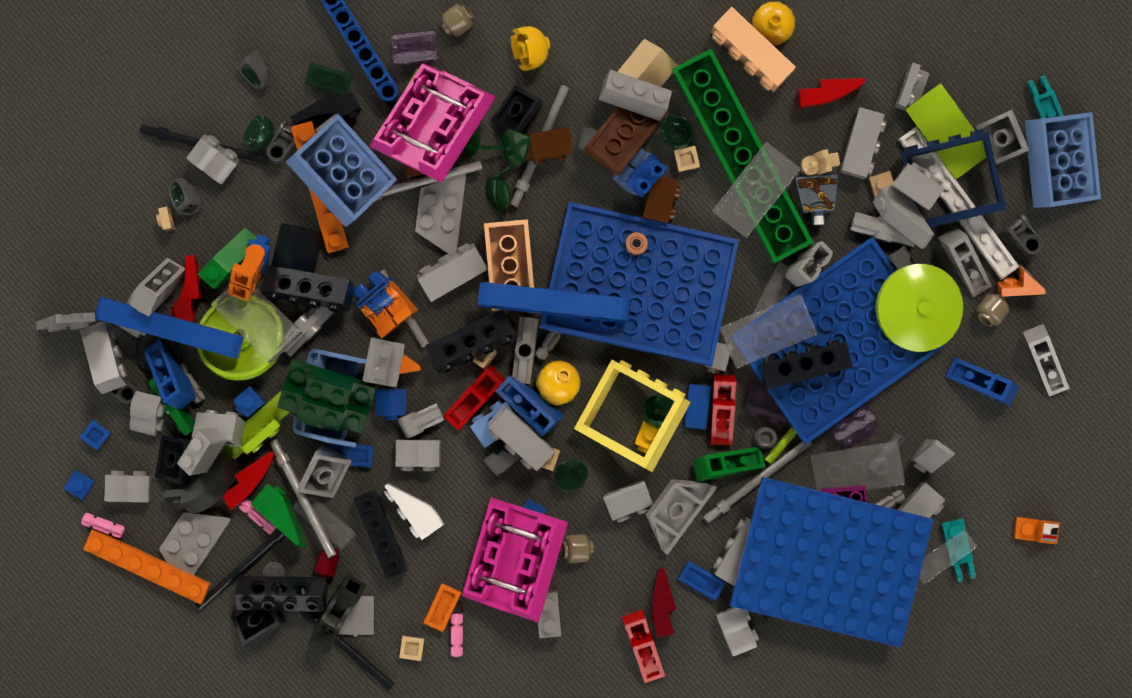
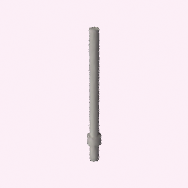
[510,85,569,208]
[376,161,483,201]
[269,439,336,558]
[703,441,813,523]

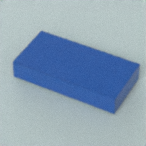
[684,384,711,430]
[329,443,374,467]
[677,560,726,601]

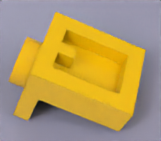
[634,419,661,453]

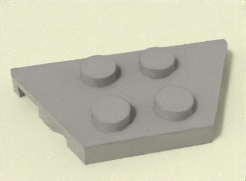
[415,174,467,255]
[36,312,95,332]
[646,479,717,555]
[159,512,232,575]

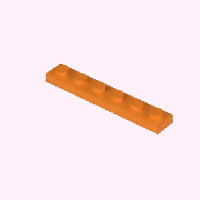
[291,121,349,253]
[83,529,211,604]

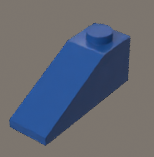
[144,339,196,410]
[946,357,1020,407]
[496,375,564,437]

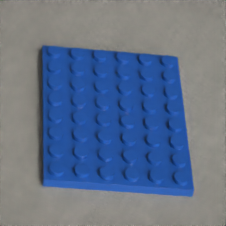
[540,202,739,367]
[729,237,947,445]
[730,477,934,648]

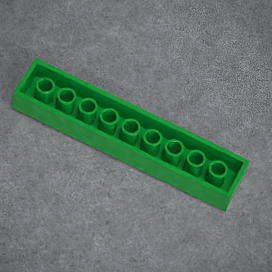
[671,49,814,265]

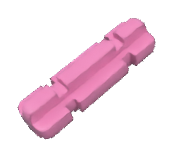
[239,499,277,534]
[82,513,125,538]
[451,613,463,657]

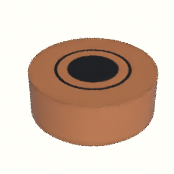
[625,232,648,256]

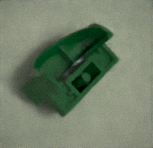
[277,359,377,434]

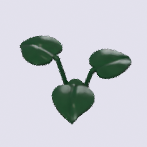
[463,128,531,214]

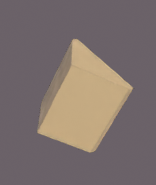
[618,39,678,87]

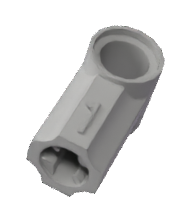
[398,403,444,439]

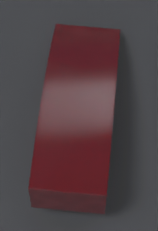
[652,566,676,638]

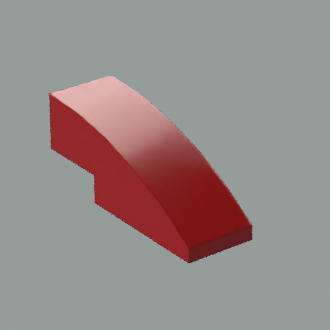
[798,78,865,109]
[443,365,506,431]
[222,451,276,510]

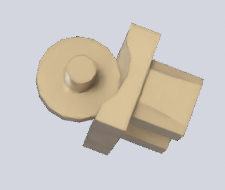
[801,149,840,177]

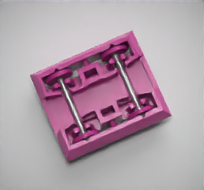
[370,62,496,183]
[462,498,568,622]

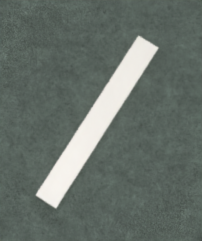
[898,126,1019,280]

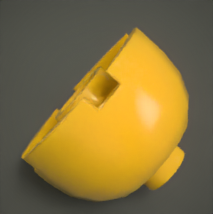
[752,2,795,46]
[511,26,550,71]
[536,360,581,406]

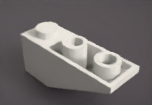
[384,483,445,540]

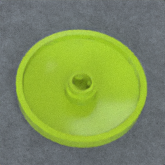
[876,264,963,352]
[197,296,284,381]

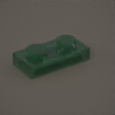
[305,62,353,95]

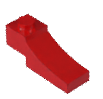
[171,255,203,322]
[710,374,736,446]
[622,610,665,683]

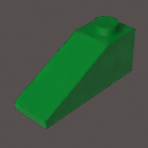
[198,228,257,290]
[692,447,766,482]
[251,484,307,548]

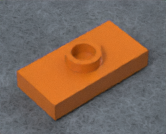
[423,583,461,632]

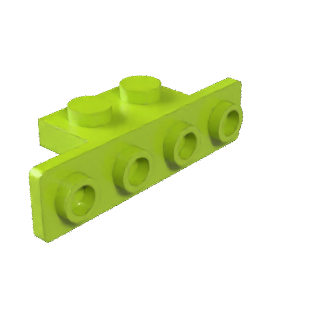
[220,391,289,460]

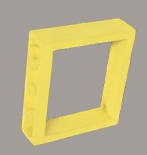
[574,360,691,472]

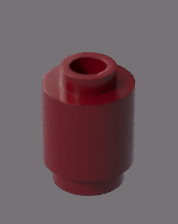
[313,547,340,580]

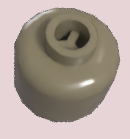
[442,4,475,37]
[976,294,1009,327]
[560,534,594,564]

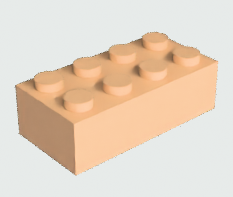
[711,7,796,92]
[484,219,534,312]

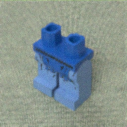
[611,148,667,198]

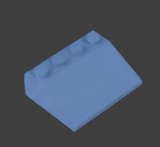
[1025,112,1101,208]
[286,114,397,227]

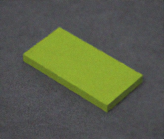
[904,83,986,180]

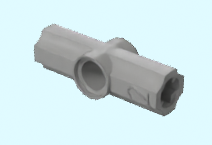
[850,212,915,248]
[282,307,335,357]
[512,317,539,384]

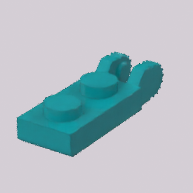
[1027,75,1064,119]
[941,518,976,582]

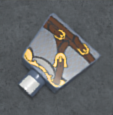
[794,175,837,226]

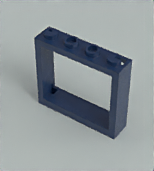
[901,129,1006,227]

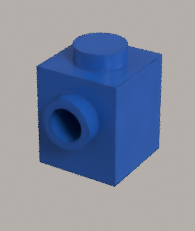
[233,386,267,417]
[375,389,407,420]

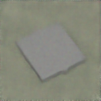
[338,596,374,637]

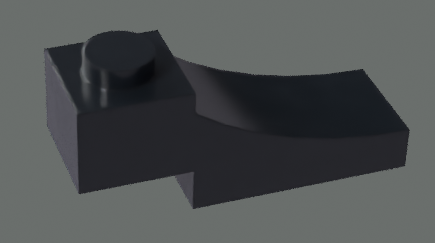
[290,92,362,125]

